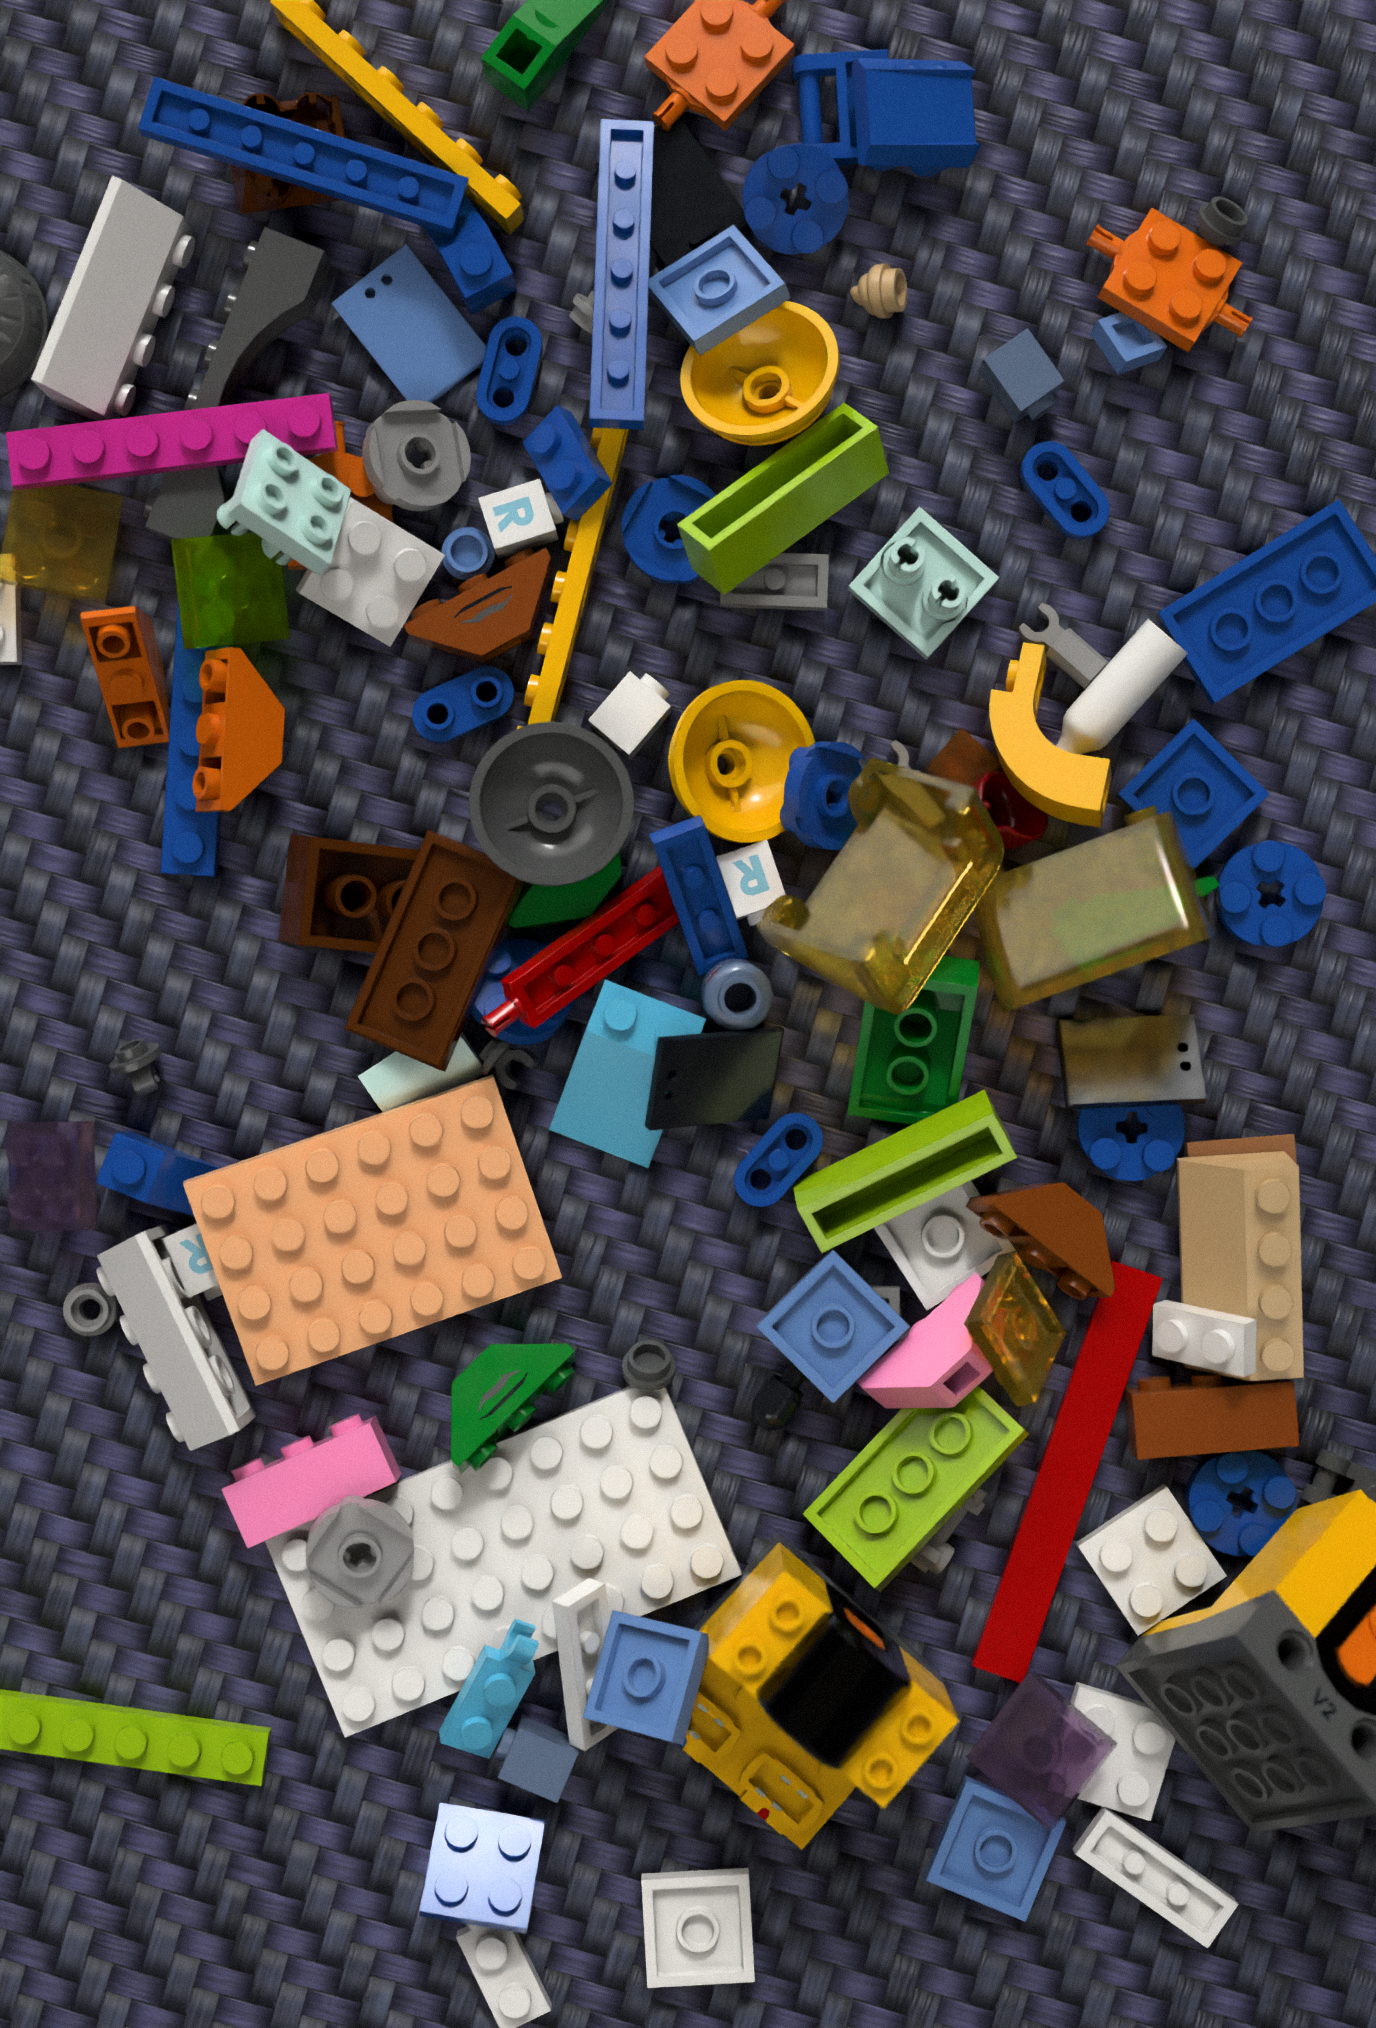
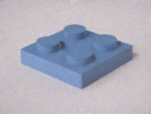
[648,225,790,356]
[756,1249,910,1403]
[583,1610,709,1745]
[924,1775,1066,1922]

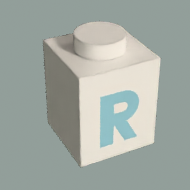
[478,479,564,559]
[588,671,671,760]
[716,840,788,926]
[162,1223,222,1301]

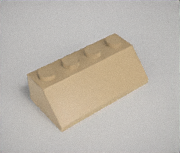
[1177,1151,1304,1381]

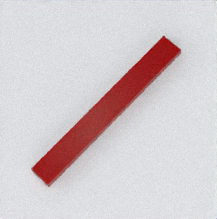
[970,1260,1163,1684]

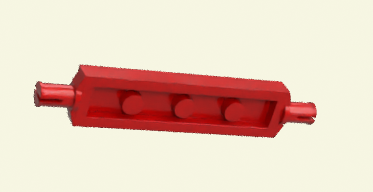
[481,866,679,1037]

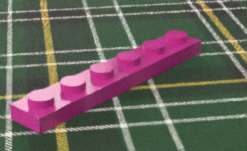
[6,393,338,490]

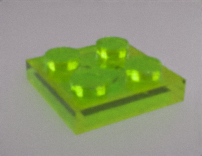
[171,533,290,649]

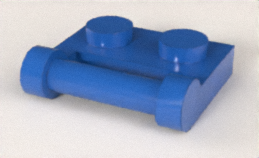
[791,49,888,165]

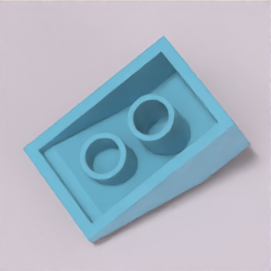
[549,980,706,1168]

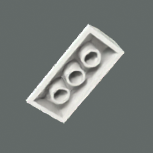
[31,176,195,421]
[97,1224,257,1451]

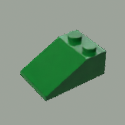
[847,945,979,1125]

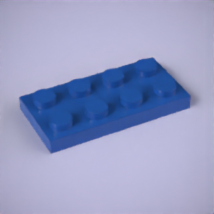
[1155,499,1376,705]

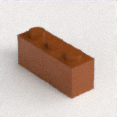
[1124,1372,1300,1460]

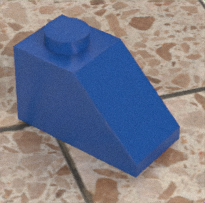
[422,196,517,315]
[95,1130,222,1216]

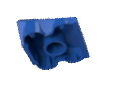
[852,58,981,177]

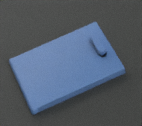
[331,244,487,403]

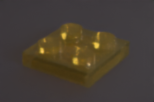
[0,484,124,604]
[964,1251,1066,1407]

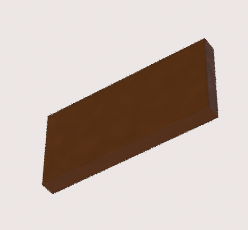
[344,830,525,1072]

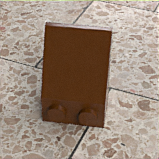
[278,834,419,953]

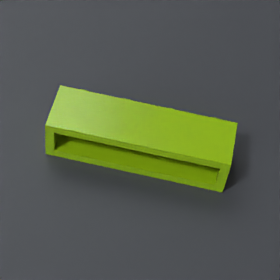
[677,403,889,595]
[793,1089,1017,1253]

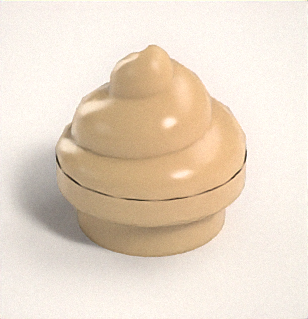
[850,263,907,319]

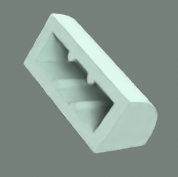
[358,1032,483,1112]

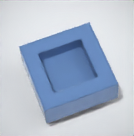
[1090,312,1167,375]

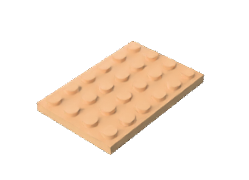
[183,1074,562,1386]

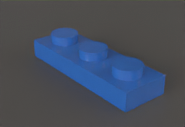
[649,815,749,976]

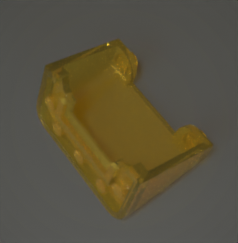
[756,757,1004,1014]
[966,805,1217,1012]

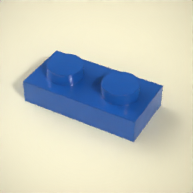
[522,405,613,521]

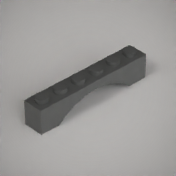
[143,227,331,556]

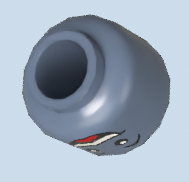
[700,958,773,1031]

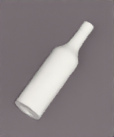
[1056,619,1188,755]

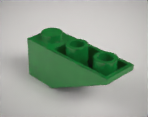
[481,0,610,112]

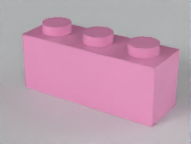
[221,1413,402,1549]

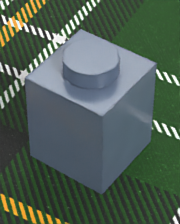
[978,328,1065,424]
[494,1715,579,1804]

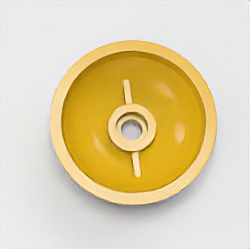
[680,301,840,446]
[668,680,815,843]

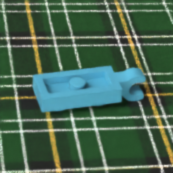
[439,1619,539,1759]

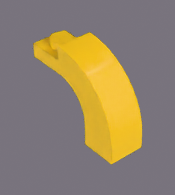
[989,642,1112,828]

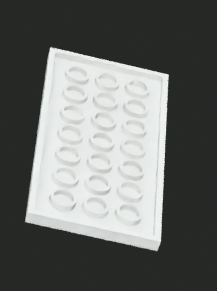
[265,1386,742,1738]

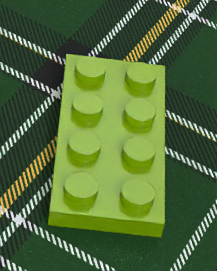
[803,1385,1029,1592]

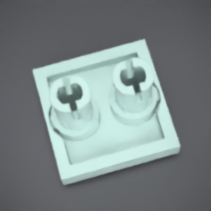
[217,429,351,575]
[847,506,999,660]

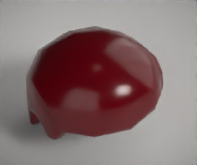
[964,770,1049,851]

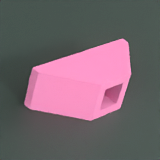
[856,1272,1004,1409]

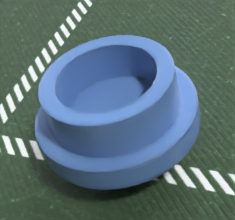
[441,527,495,581]

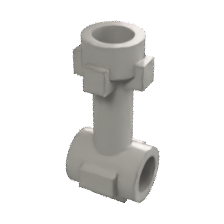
[910,1487,987,1575]

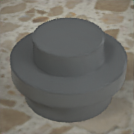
[1195,196,1248,247]
[622,1340,676,1391]

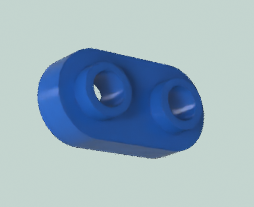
[476,316,543,426]
[1020,441,1109,540]
[412,666,515,744]
[734,1113,823,1207]

